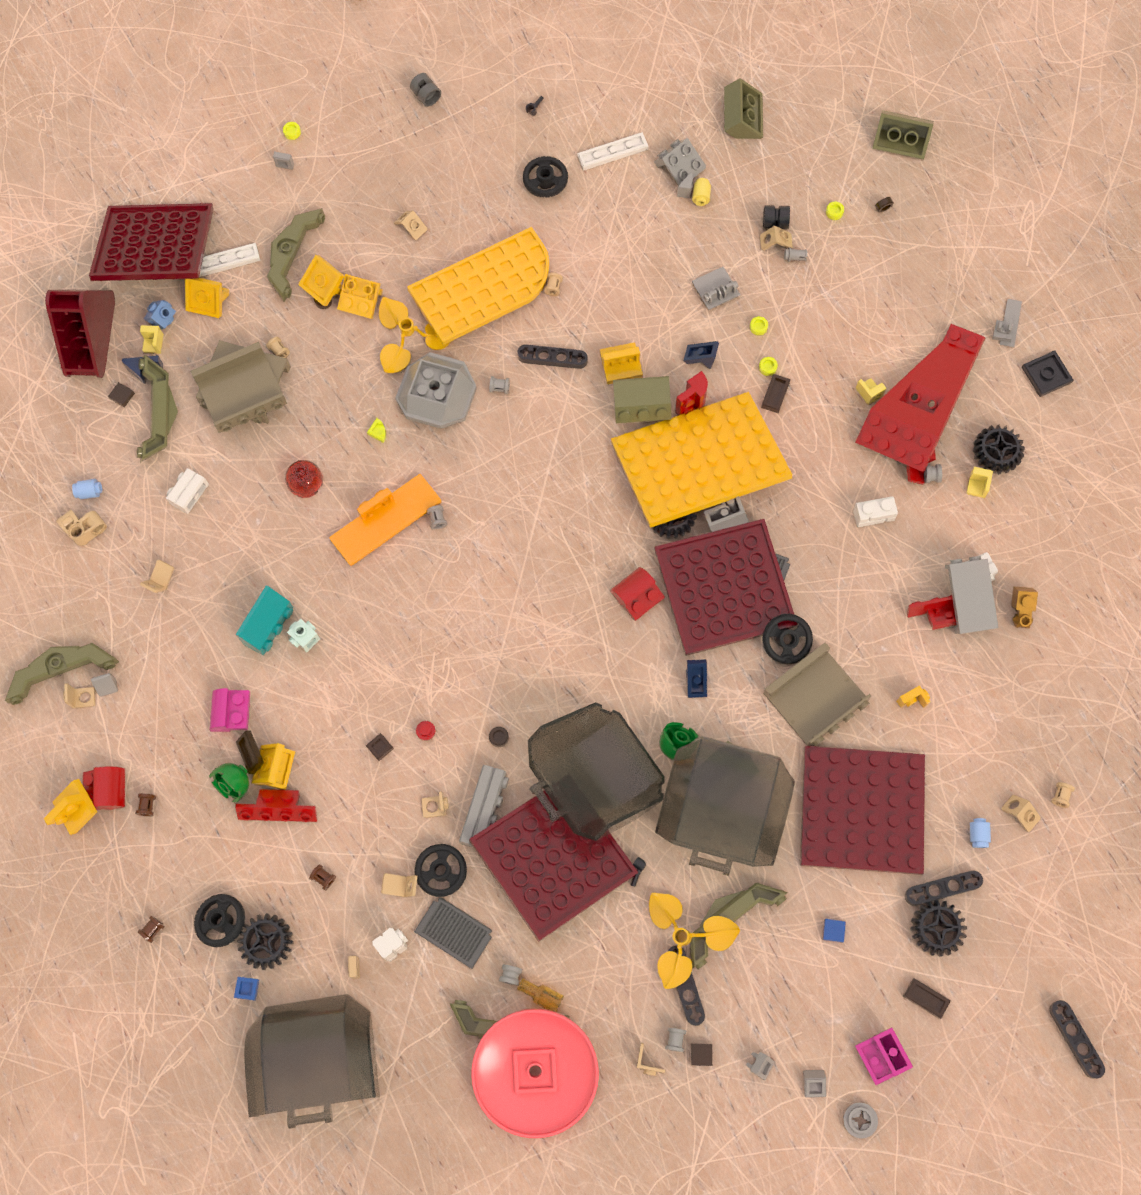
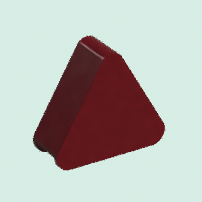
[45,289,115,378]

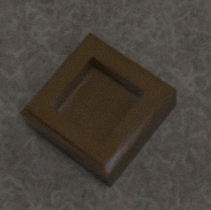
[108,382,135,407]
[366,733,394,761]
[691,1044,713,1066]

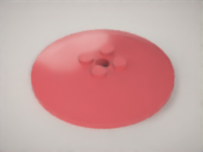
[471,1009,599,1138]

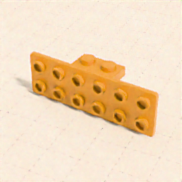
[329,474,442,566]

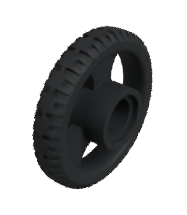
[523,156,568,198]
[762,614,813,664]
[414,844,467,897]
[194,894,245,947]

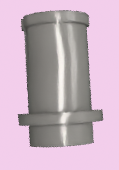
[784,247,807,262]

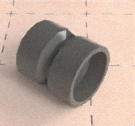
[410,73,442,107]

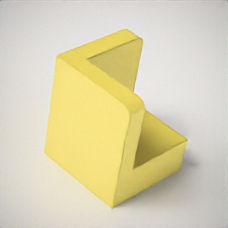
[140,325,164,354]
[856,378,886,405]
[966,467,993,498]

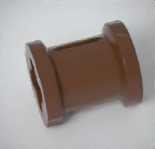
[135,793,156,817]
[309,864,336,891]
[138,916,165,943]

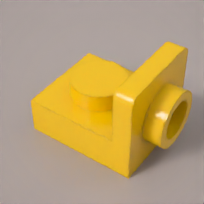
[896,685,930,708]

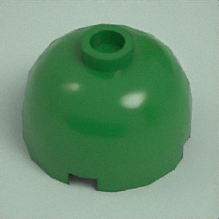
[659,722,700,762]
[209,763,250,803]

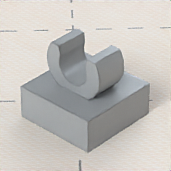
[992,320,1015,343]
[746,1052,775,1080]

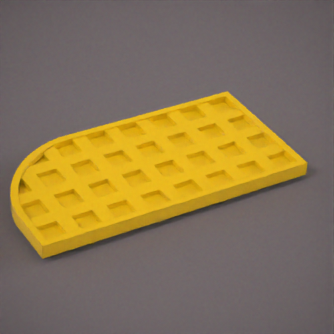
[407,227,549,345]

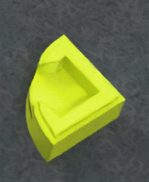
[367,418,386,443]

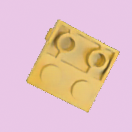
[337,274,383,319]

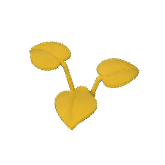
[379,297,452,373]
[649,893,740,989]

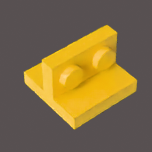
[298,255,345,306]
[185,278,229,318]
[600,342,643,385]
[251,743,295,790]
[44,779,97,835]

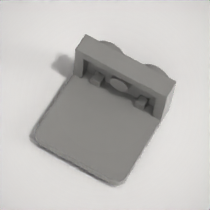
[654,138,706,185]

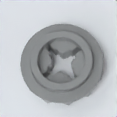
[843,1103,878,1139]

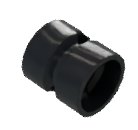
[763,205,790,229]

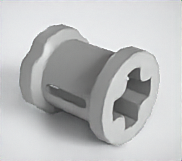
[489,376,510,394]
[427,505,447,529]
[665,1027,686,1052]

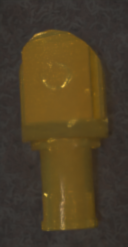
[517,978,564,1012]

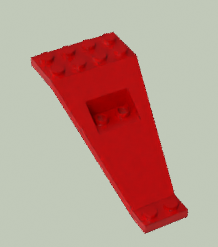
[855,324,986,472]

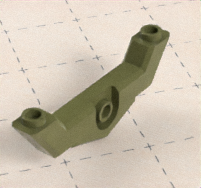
[267,208,325,302]
[137,354,178,463]
[5,643,119,705]
[690,883,788,970]
[450,1000,573,1039]

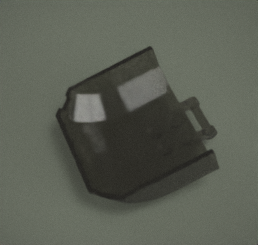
[528,702,665,841]
[655,736,795,876]
[244,994,380,1129]

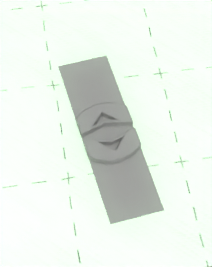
[1000,299,1022,347]

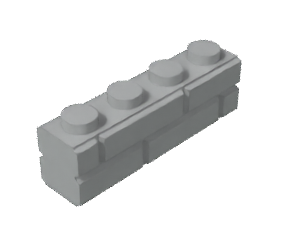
[459,765,509,847]

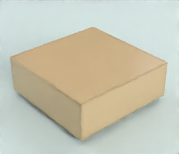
[348,956,360,979]

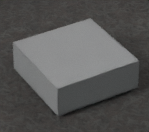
[273,151,294,170]

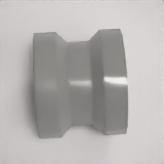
[924,464,942,483]
[499,964,523,986]

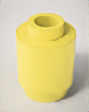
[692,178,711,206]

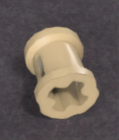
[544,273,563,296]
[266,337,290,358]
[1051,782,1075,808]

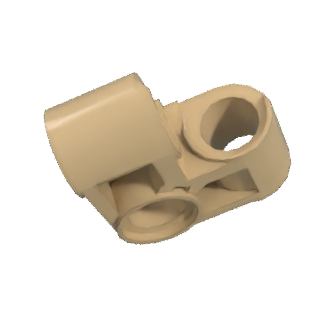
[56,509,107,546]

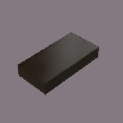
[761,374,791,413]
[236,730,264,774]
[903,978,951,1019]

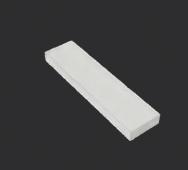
[577,132,648,171]
[199,243,261,277]

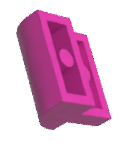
[209,688,251,732]
[855,1027,913,1085]

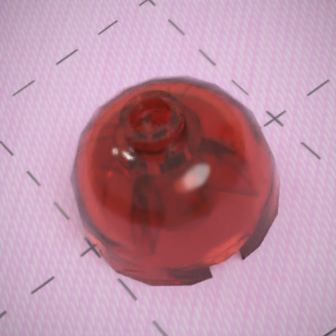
[285,460,323,498]

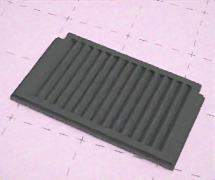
[414,897,492,969]

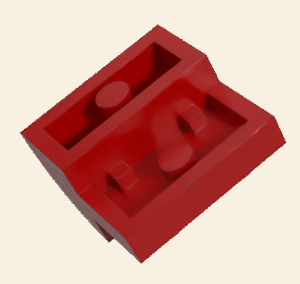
[675,371,708,415]
[610,567,665,621]
[83,766,125,810]

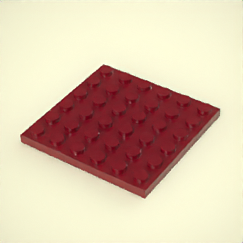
[89,203,214,281]
[654,519,798,656]
[800,746,925,875]
[469,775,638,942]

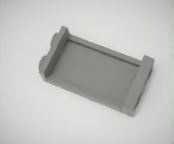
[945,556,999,634]

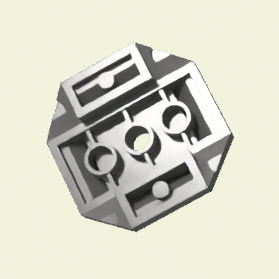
[395,352,477,429]

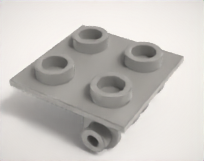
[692,267,740,310]

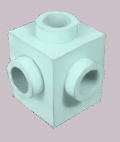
[287,619,320,652]

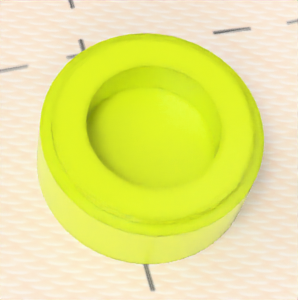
[283,122,301,140]
[826,201,844,220]
[750,316,768,336]
[759,357,778,376]

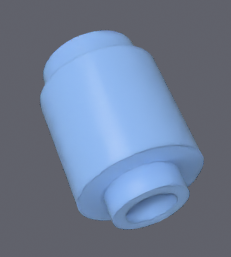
[72,479,102,499]
[970,818,991,848]

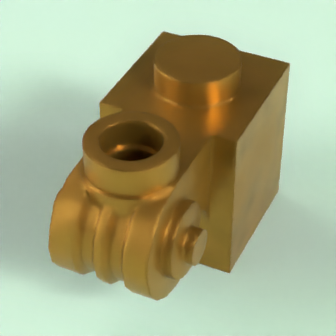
[1011,586,1038,628]

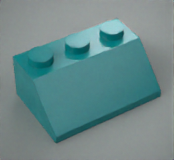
[236,585,293,656]

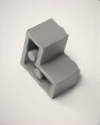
[704,496,749,532]

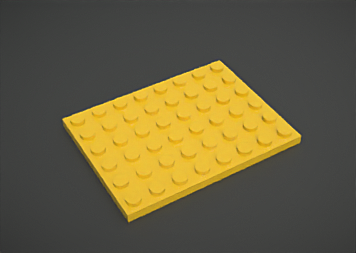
[611,392,792,528]

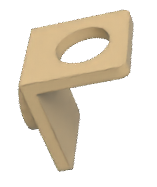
[394,210,427,240]
[760,226,793,250]
[140,560,174,593]
[63,683,95,709]
[422,791,449,818]
[1001,795,1041,832]
[381,873,417,897]
[637,1043,665,1076]

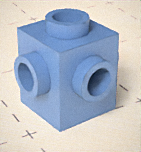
[144,300,176,329]

